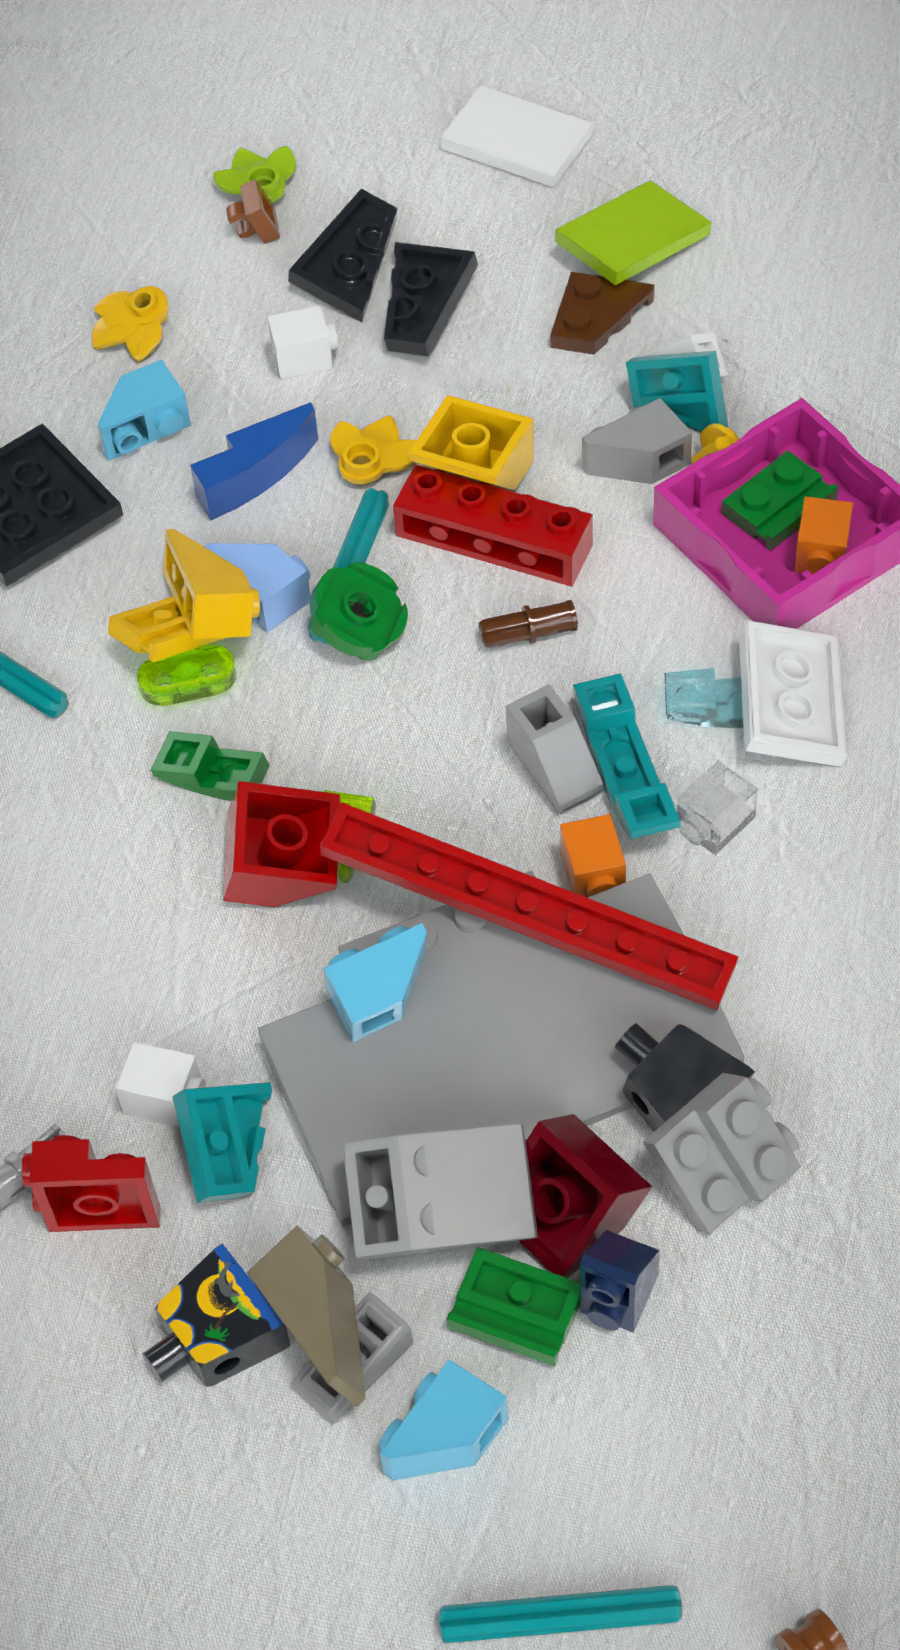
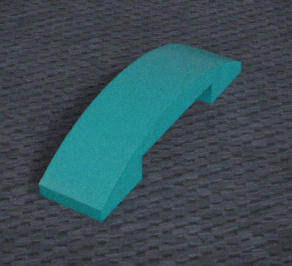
[573,673,681,839]

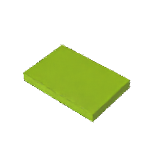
[554,180,712,285]

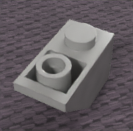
[582,398,692,484]
[506,684,603,812]

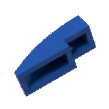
[190,402,319,521]

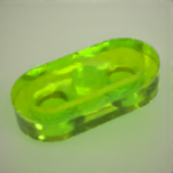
[137,644,237,706]

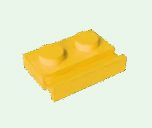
[108,596,225,662]

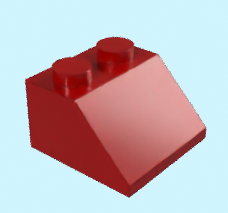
[223,781,340,907]

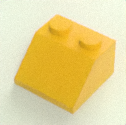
[408,395,534,490]

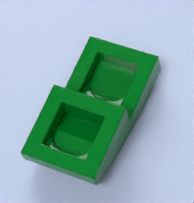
[150,731,270,801]

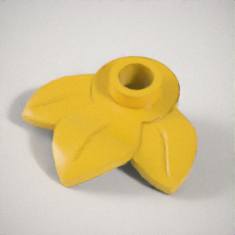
[92,286,169,362]
[330,415,416,484]

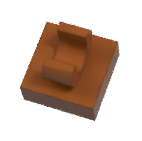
[226,179,280,244]

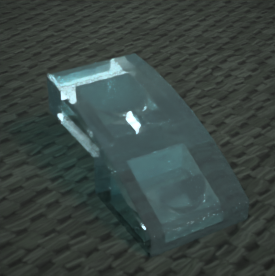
[665,668,744,728]

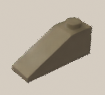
[247,1225,366,1407]

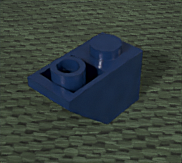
[580,1230,660,1333]

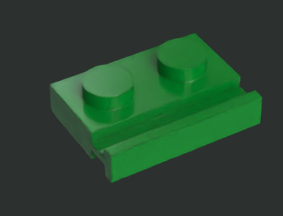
[721,450,838,551]
[446,1247,580,1367]

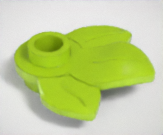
[213,146,296,203]

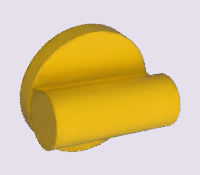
[692,423,739,464]

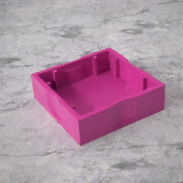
[653,398,900,629]

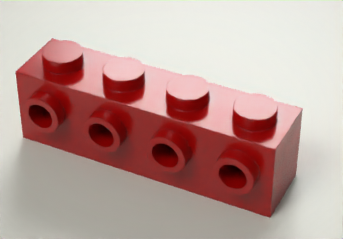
[393,464,593,587]

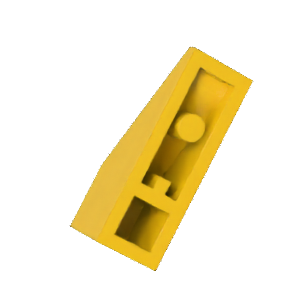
[163,529,260,639]

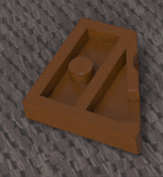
[550,272,655,355]

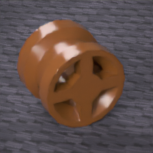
[775,1608,849,1650]

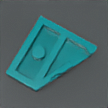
[626,351,729,432]
[172,1082,272,1203]

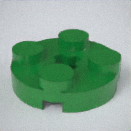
[309,562,408,661]

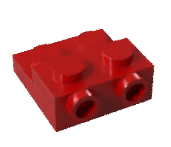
[22,1135,161,1232]

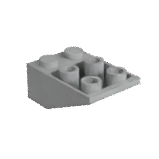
[343,1124,538,1261]

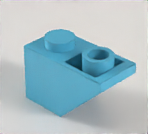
[98,359,191,461]
[324,923,427,1042]
[379,1359,509,1480]

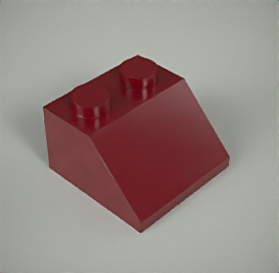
[519,1114,653,1278]

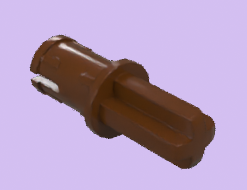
[479,599,578,648]

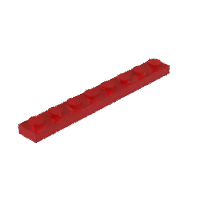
[320,802,739,1011]

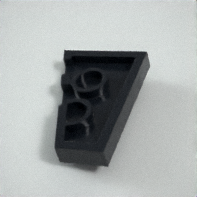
[288,188,398,323]
[384,242,478,357]

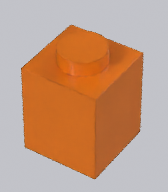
[795,497,853,574]
[560,814,626,898]

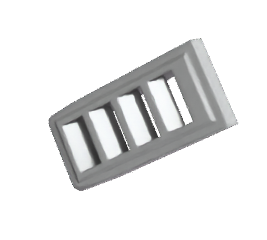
[290,1292,413,1425]

